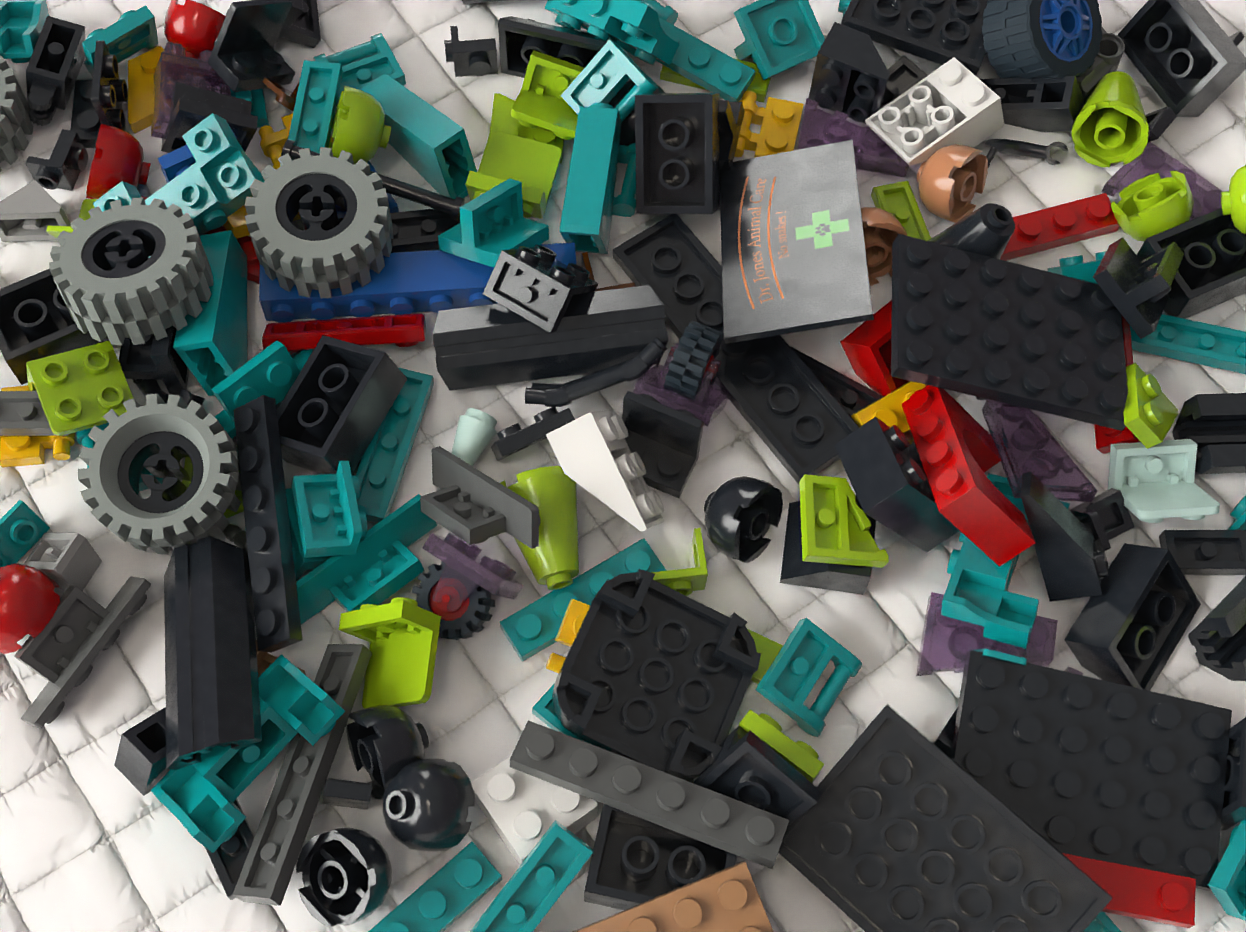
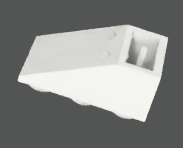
[865,57,1004,166]
[546,410,664,532]

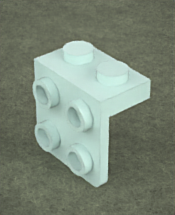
[1108,439,1220,523]

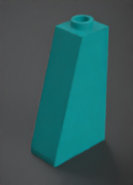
[360,73,477,199]
[560,103,622,254]
[173,230,248,397]

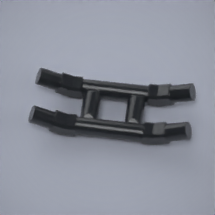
[525,337,668,407]

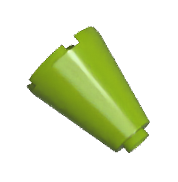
[1072,71,1149,167]
[500,466,579,590]

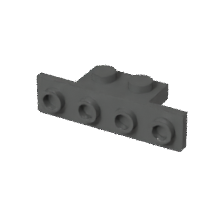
[420,446,540,549]
[14,576,151,729]

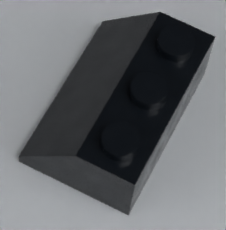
[498,16,617,78]
[1064,543,1201,691]

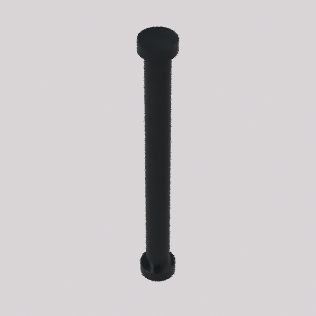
[281,139,465,221]

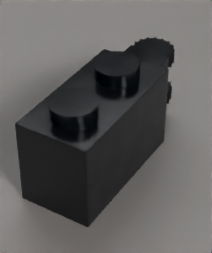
[26,16,85,126]

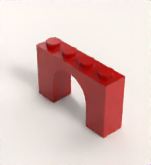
[901,385,1036,567]

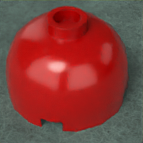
[163,0,226,67]
[86,124,151,199]
[0,563,60,654]

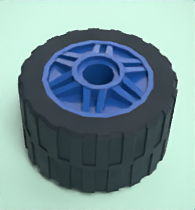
[982,0,1102,79]

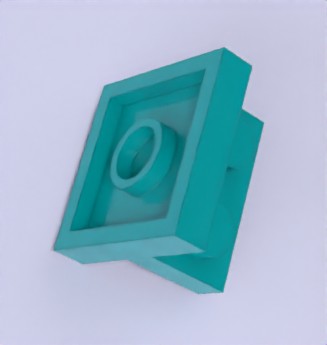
[734,0,825,81]
[438,178,549,268]

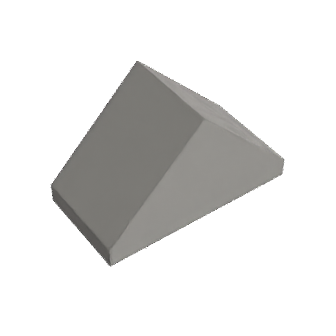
[0,180,71,242]
[23,533,102,591]

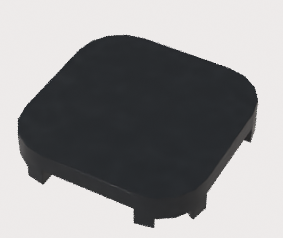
[552,569,761,780]

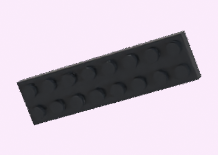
[612,214,859,486]

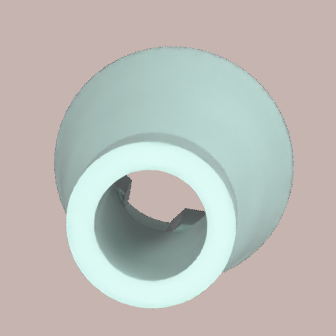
[452,408,497,466]

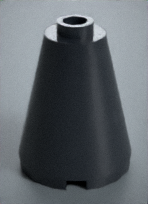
[928,203,1015,259]

